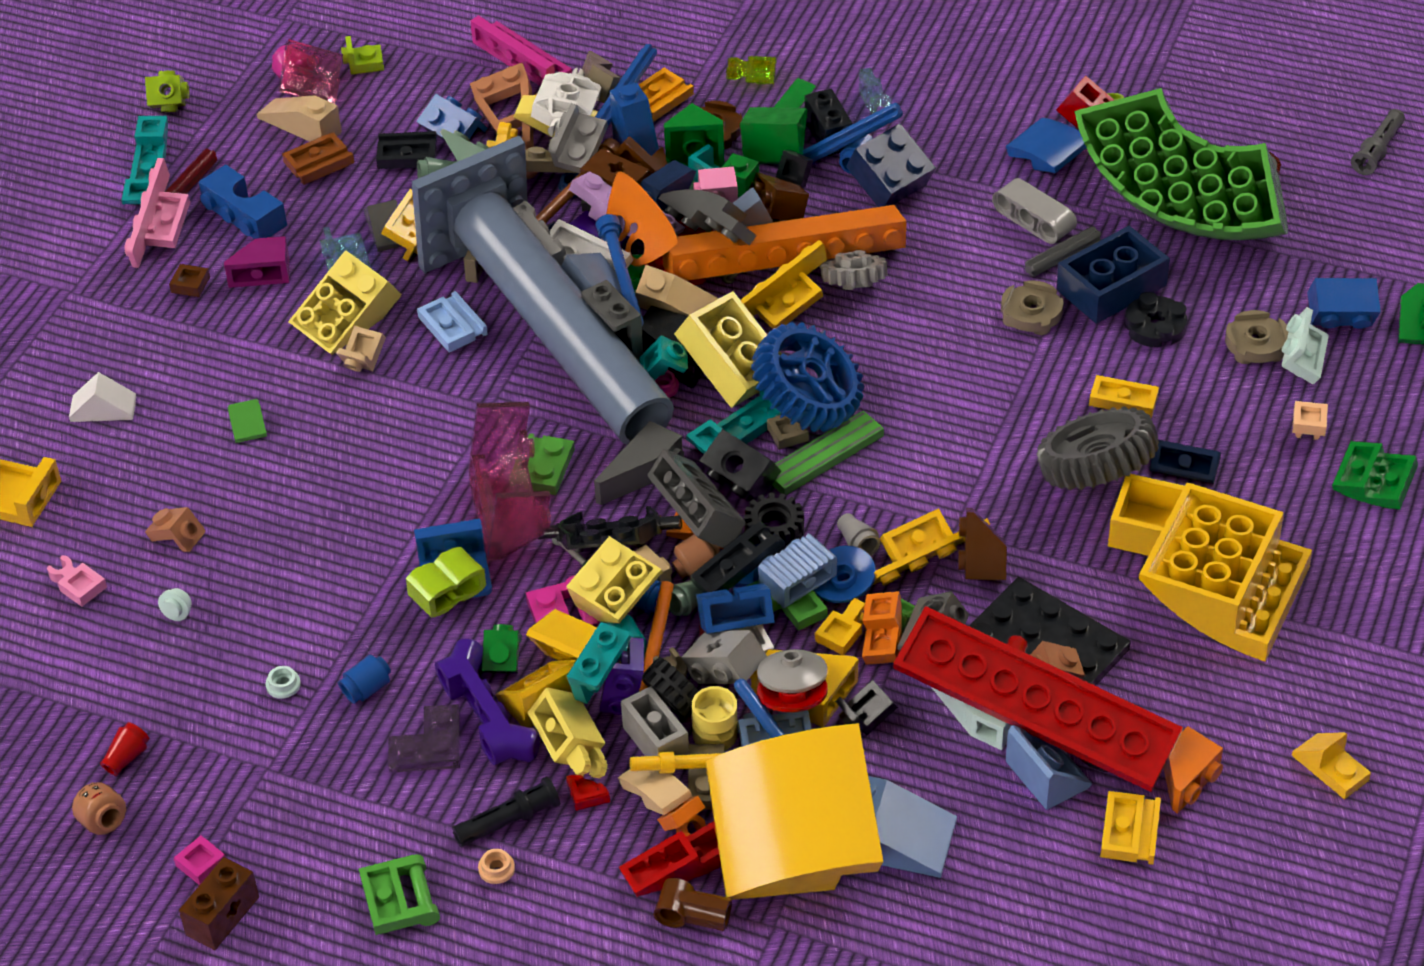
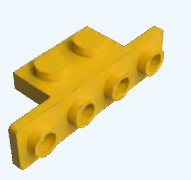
[741,240,827,329]
[873,508,990,586]

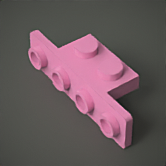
[125,158,191,268]

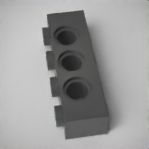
[647,449,746,548]

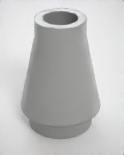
[837,513,880,556]

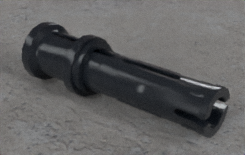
[451,776,561,848]

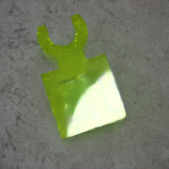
[726,56,777,84]

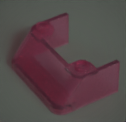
[469,402,551,561]

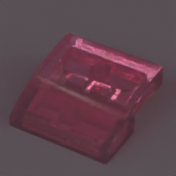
[279,39,343,104]

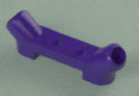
[435,639,540,765]

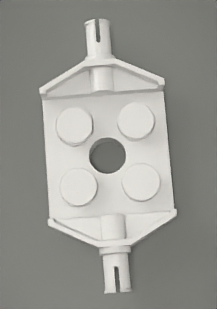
[531,68,601,137]

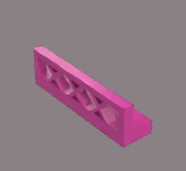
[470,15,572,86]

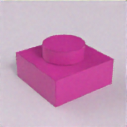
[174,835,226,885]

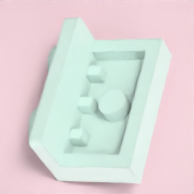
[1282,307,1329,384]

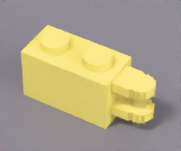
[527,688,608,779]

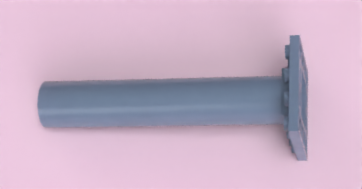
[412,136,674,445]

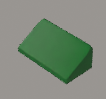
[774,78,816,108]

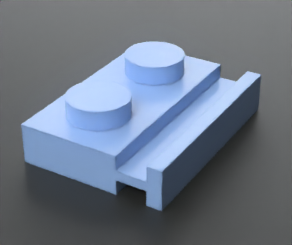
[417,291,488,352]

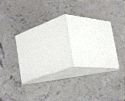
[69,372,137,422]

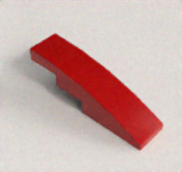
[619,821,721,897]

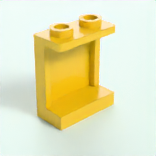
[0,457,62,527]

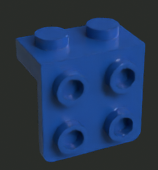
[414,519,492,598]

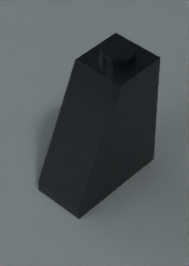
[642,306,704,389]

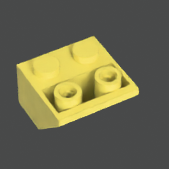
[566,536,662,623]

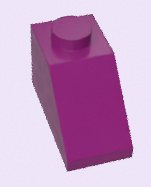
[224,236,290,288]

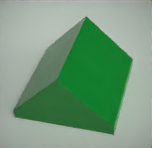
[664,103,725,168]
[740,107,808,164]

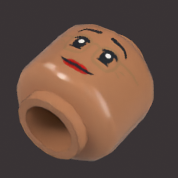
[72,782,126,835]

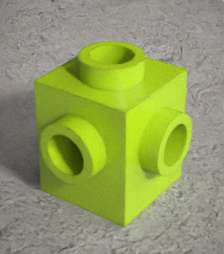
[145,70,190,112]

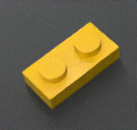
[1089,375,1159,418]

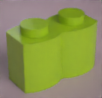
[406,547,486,618]

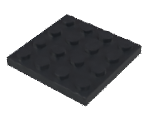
[969,576,1131,686]

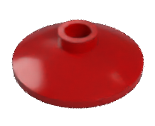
[757,680,828,712]

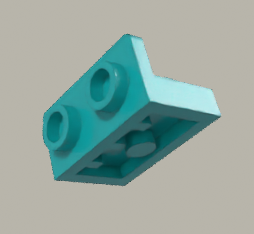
[566,622,631,704]

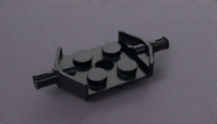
[536,506,682,553]

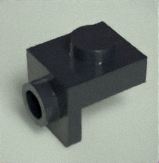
[835,680,898,736]

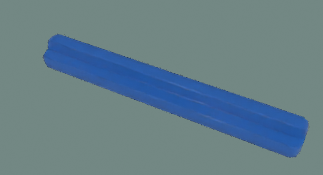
[803,103,903,163]

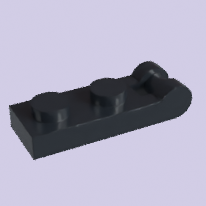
[690,522,785,593]

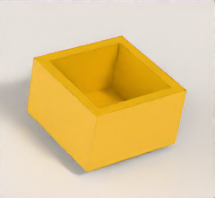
[1108,473,1185,556]

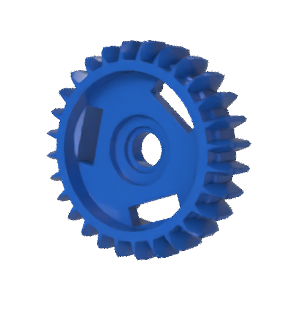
[751,322,865,432]

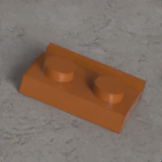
[282,132,355,185]

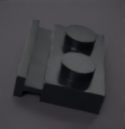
[376,131,437,169]

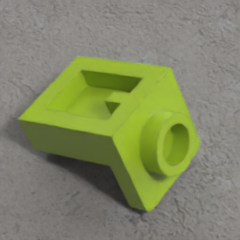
[341,36,384,75]

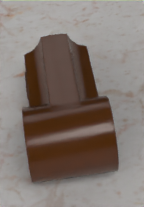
[653,878,732,931]

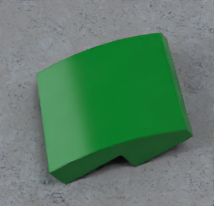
[1332,441,1418,509]

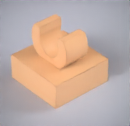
[1292,401,1328,440]

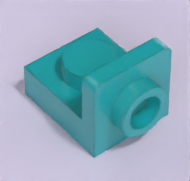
[640,335,688,380]

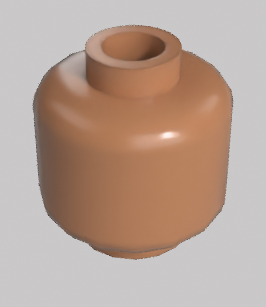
[672,534,721,579]

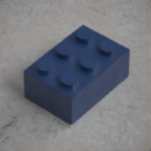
[1056,226,1170,324]

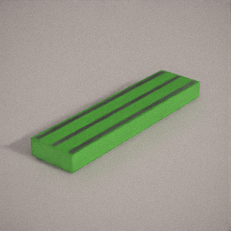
[772,411,884,495]

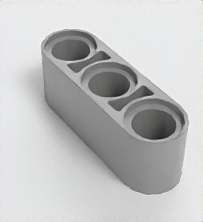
[992,178,1077,244]

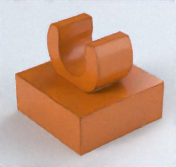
[657,795,706,837]

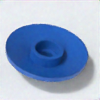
[813,546,876,603]

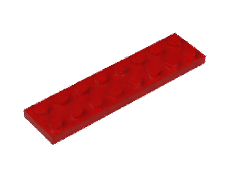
[893,606,1183,792]

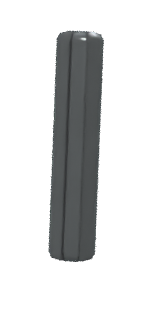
[1024,226,1101,277]

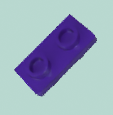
[599,637,644,715]

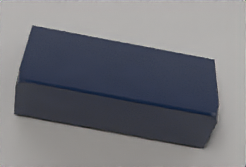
[1149,440,1221,484]

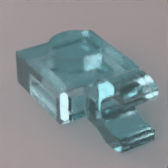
[859,67,891,114]

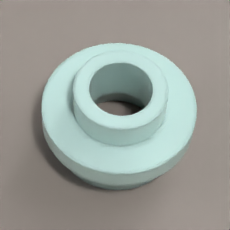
[266,666,301,699]

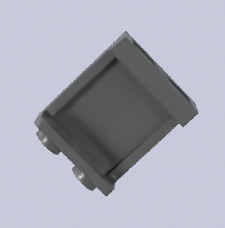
[581,280,643,362]

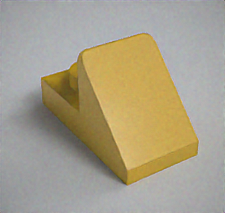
[1292,732,1371,799]

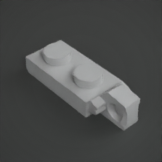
[513,201,566,266]

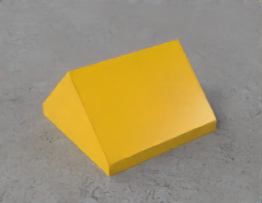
[526,609,597,660]
[495,659,577,728]

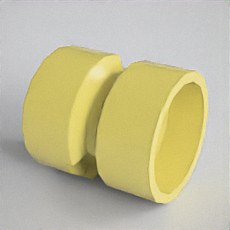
[692,686,737,750]

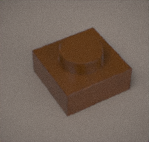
[169,264,210,297]

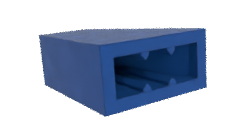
[609,82,659,156]

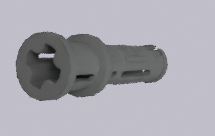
[1351,109,1406,175]

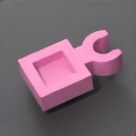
[47,555,107,607]

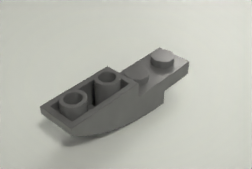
[658,189,757,246]

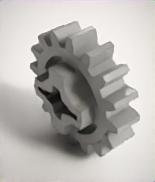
[821,250,888,290]

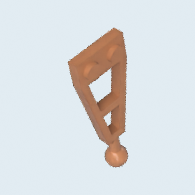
[470,63,538,179]

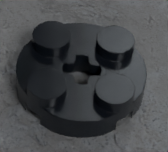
[1124,292,1187,347]

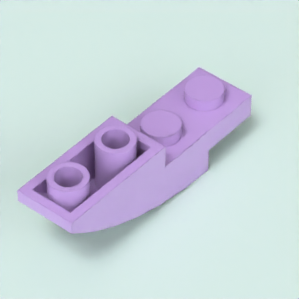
[569,172,685,237]

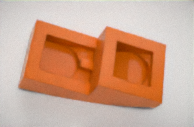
[862,591,902,665]

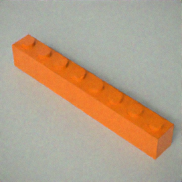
[663,205,907,281]

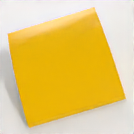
[1139,482,1312,662]
[706,723,883,900]

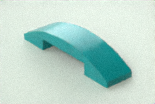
[121,116,168,204]
[686,391,781,454]

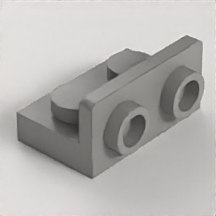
[548,103,608,173]

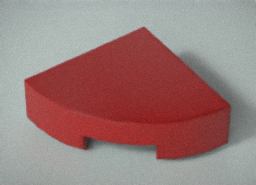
[566,775,610,811]

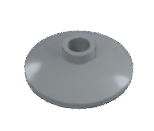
[757,649,828,693]

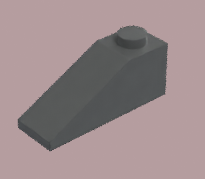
[594,421,684,505]

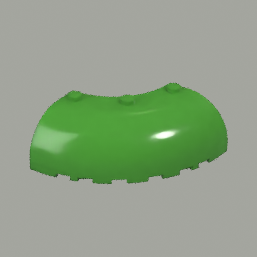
[1074,88,1288,240]

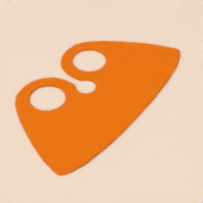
[606,172,678,267]

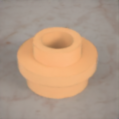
[478,849,515,884]

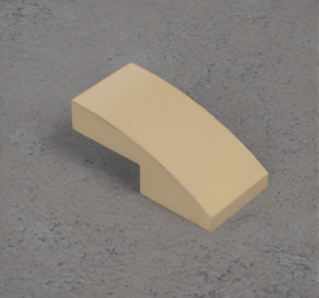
[618,769,692,815]

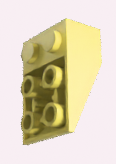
[288,250,402,355]

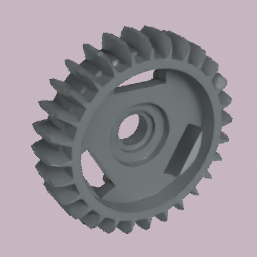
[1036,407,1159,490]

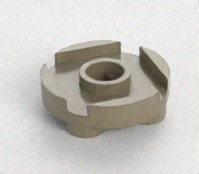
[1001,280,1064,335]
[1225,310,1288,364]

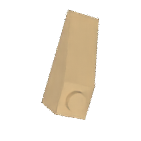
[257,96,342,142]
[635,265,719,316]

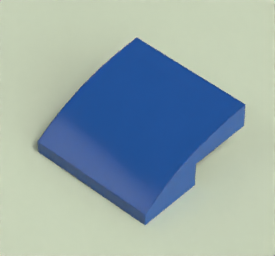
[1006,117,1086,173]

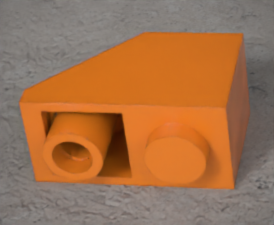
[1164,726,1223,814]

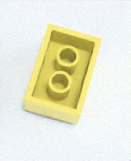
[674,291,782,408]

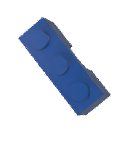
[199,164,287,239]

